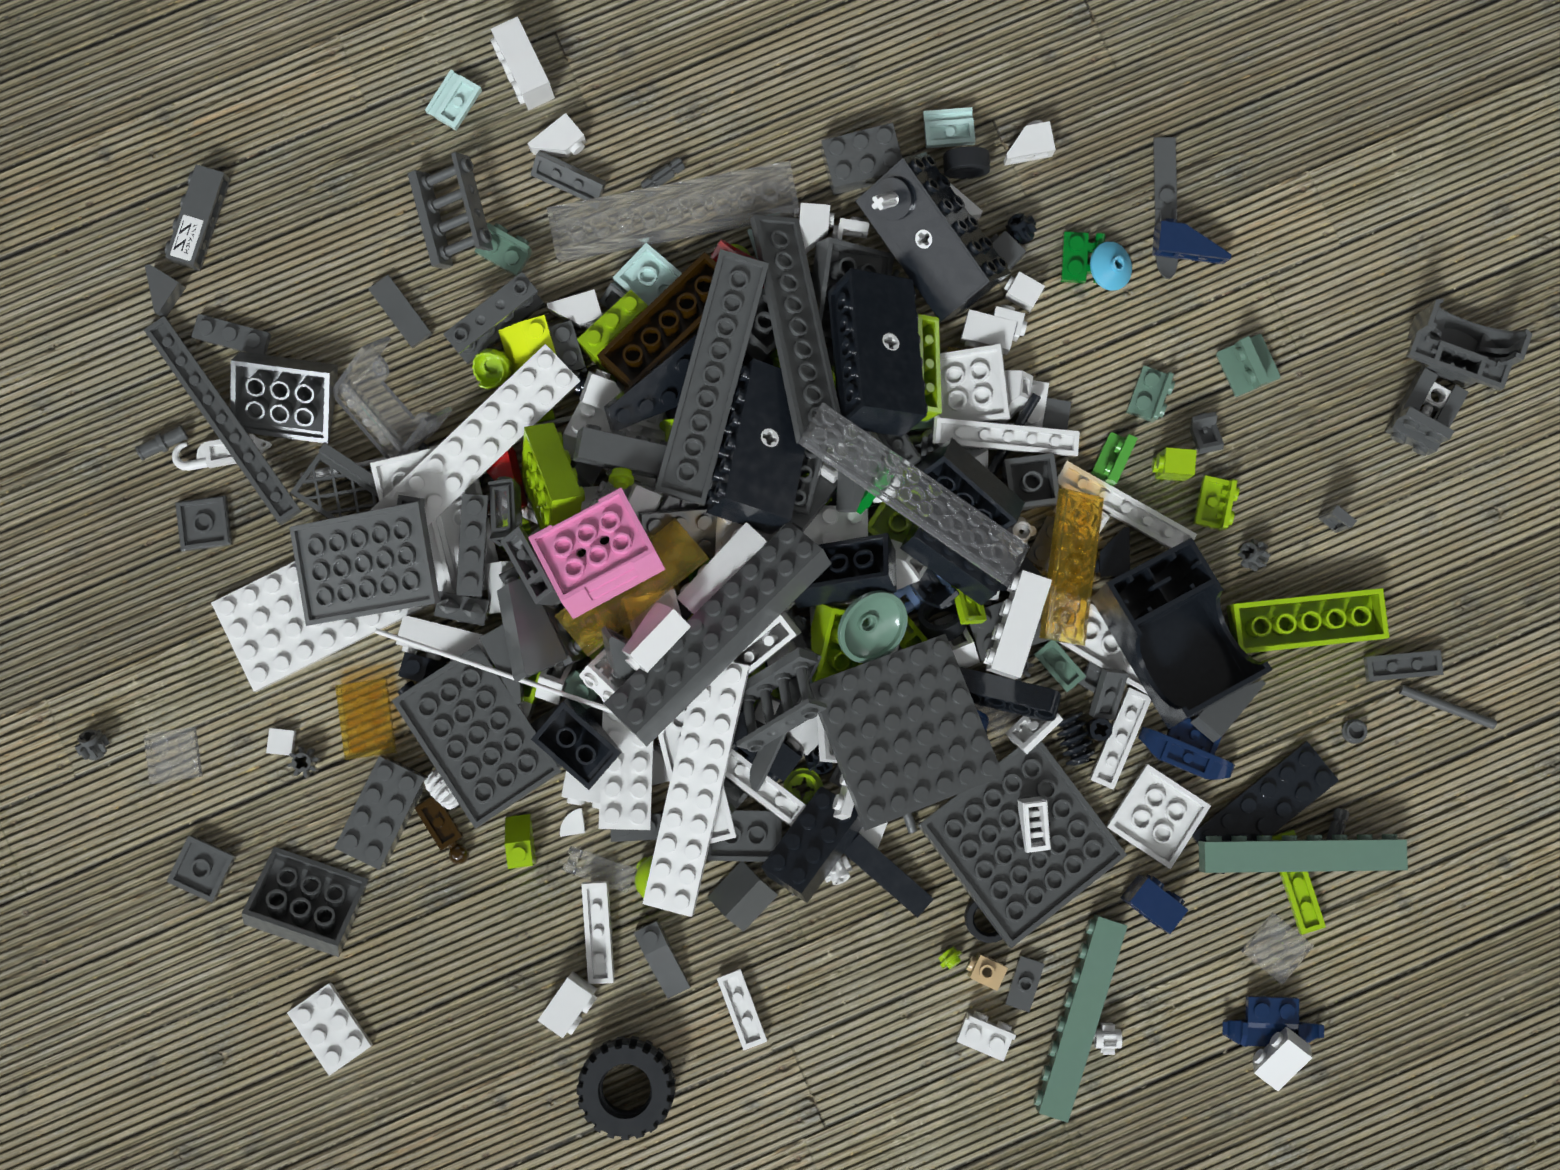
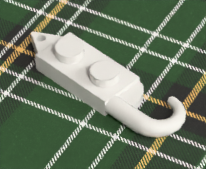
[172,434,272,471]

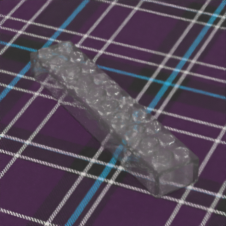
[547,161,799,263]

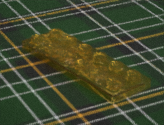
[1039,488,1104,646]
[555,518,709,657]

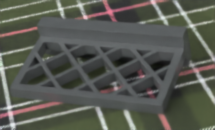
[290,442,379,519]

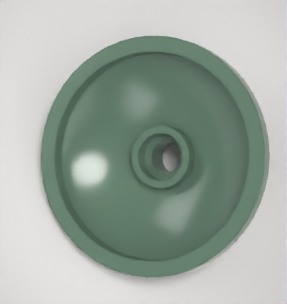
[838,590,908,663]

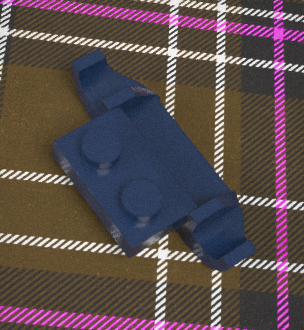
[1138,718,1235,780]
[1222,995,1324,1047]

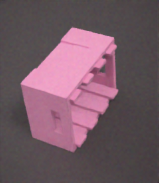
[528,488,665,619]

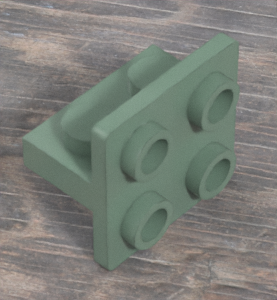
[1216,334,1281,397]

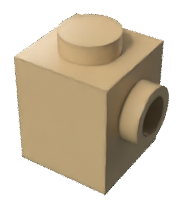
[966,952,1008,991]

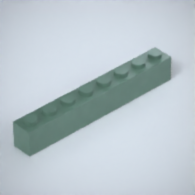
[1198,834,1408,873]
[1033,914,1127,1123]

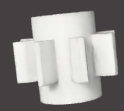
[825,856,853,885]
[1094,1023,1122,1055]

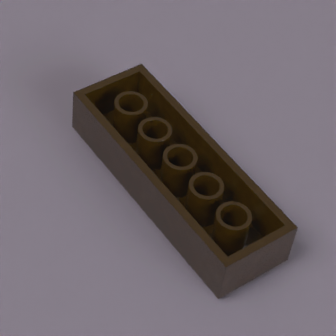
[597,252,716,388]

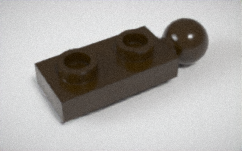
[415,796,469,864]

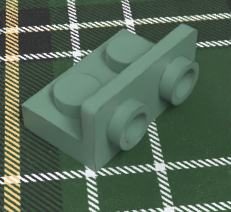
[474,223,533,276]
[1125,366,1175,423]

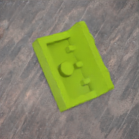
[1193,475,1240,531]

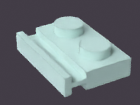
[425,70,482,131]
[923,107,975,149]

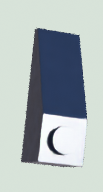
[1152,218,1231,265]

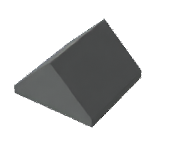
[708,861,778,932]

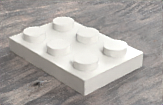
[287,982,373,1076]

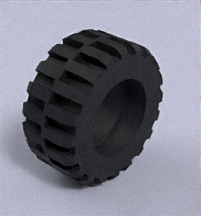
[577,1036,676,1140]

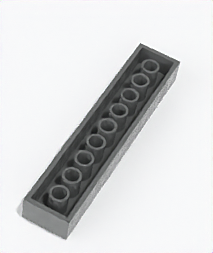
[604,521,831,747]

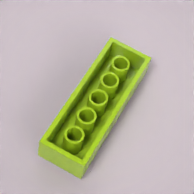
[1226,588,1390,654]

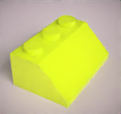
[498,315,556,375]

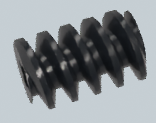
[1056,711,1097,766]

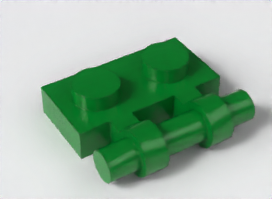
[1060,231,1105,283]

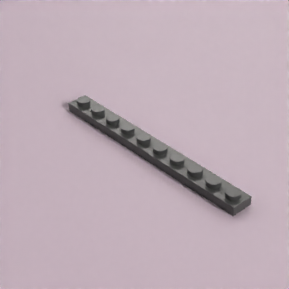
[144,316,302,526]

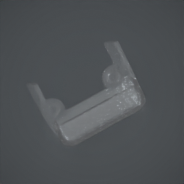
[333,336,452,459]

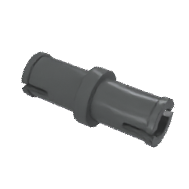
[135,425,188,461]

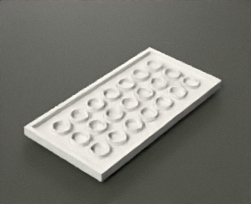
[211,561,432,692]

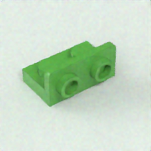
[1091,432,1138,486]

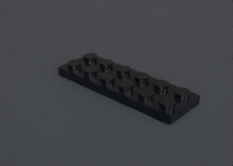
[1192,741,1339,874]

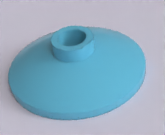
[1090,242,1132,291]

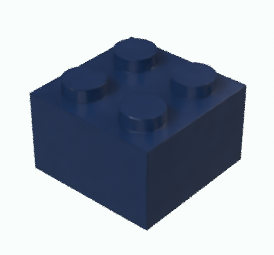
[1120,874,1188,934]

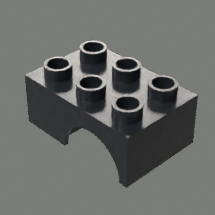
[1091,538,1272,729]

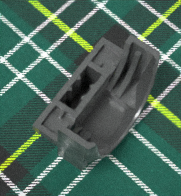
[1406,299,1532,391]

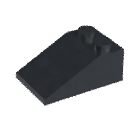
[531,698,622,790]

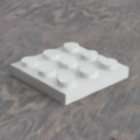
[934,344,1011,422]
[1106,764,1211,869]

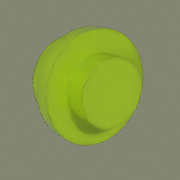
[608,467,634,489]
[938,947,962,969]

